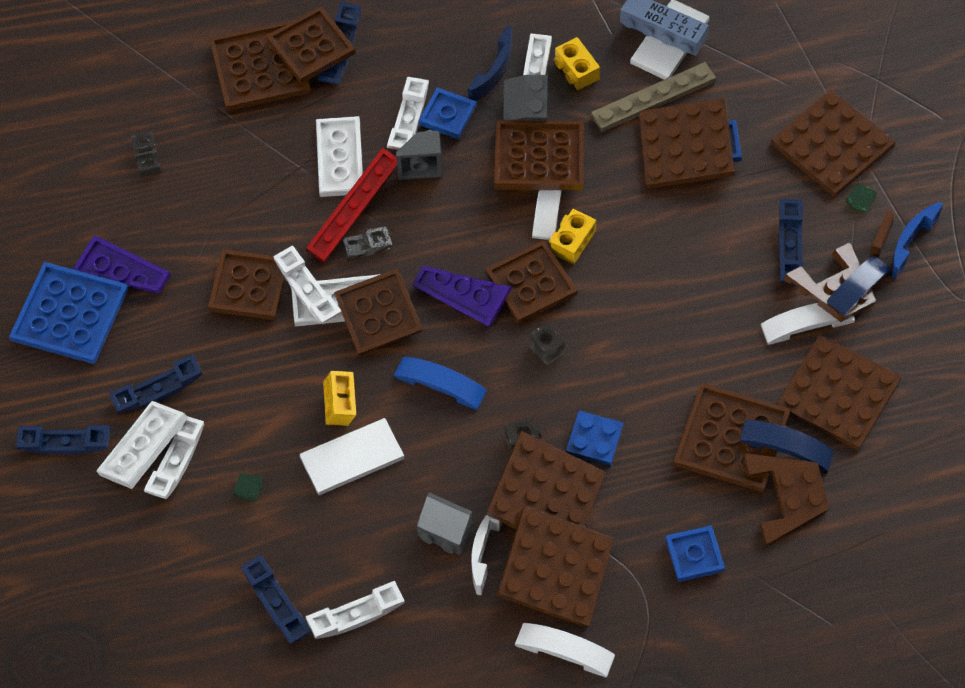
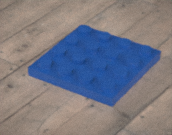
[9,262,129,365]

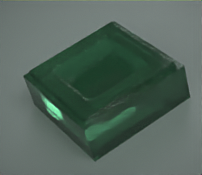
[846,183,877,213]
[233,472,263,502]

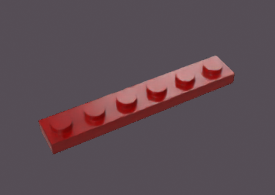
[306,148,397,263]

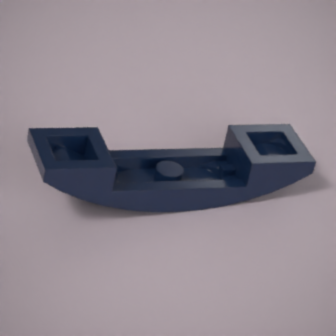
[318,2,362,85]
[468,25,512,101]
[779,199,803,282]
[826,255,892,316]
[109,354,202,414]
[739,420,834,473]
[16,425,111,455]
[241,555,312,645]

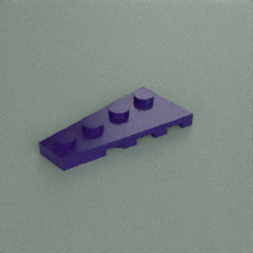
[73,235,171,294]
[412,265,512,327]

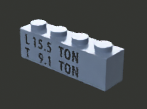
[620,0,709,56]

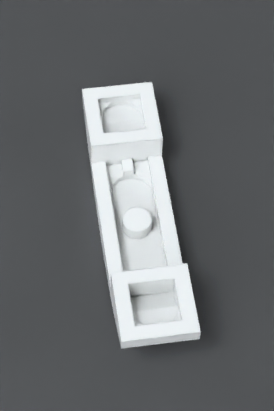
[387,77,429,150]
[532,190,562,240]
[273,245,342,325]
[761,303,855,345]
[144,416,204,499]
[472,515,502,595]
[306,581,405,639]
[515,623,615,678]

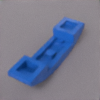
[892,202,943,279]
[394,357,487,410]

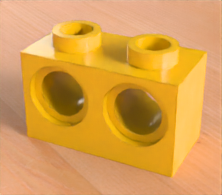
[554,37,600,90]
[549,209,596,265]
[323,371,356,426]

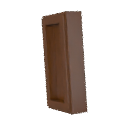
[870,210,895,258]

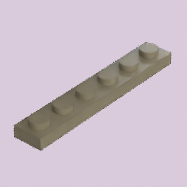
[591,62,716,133]

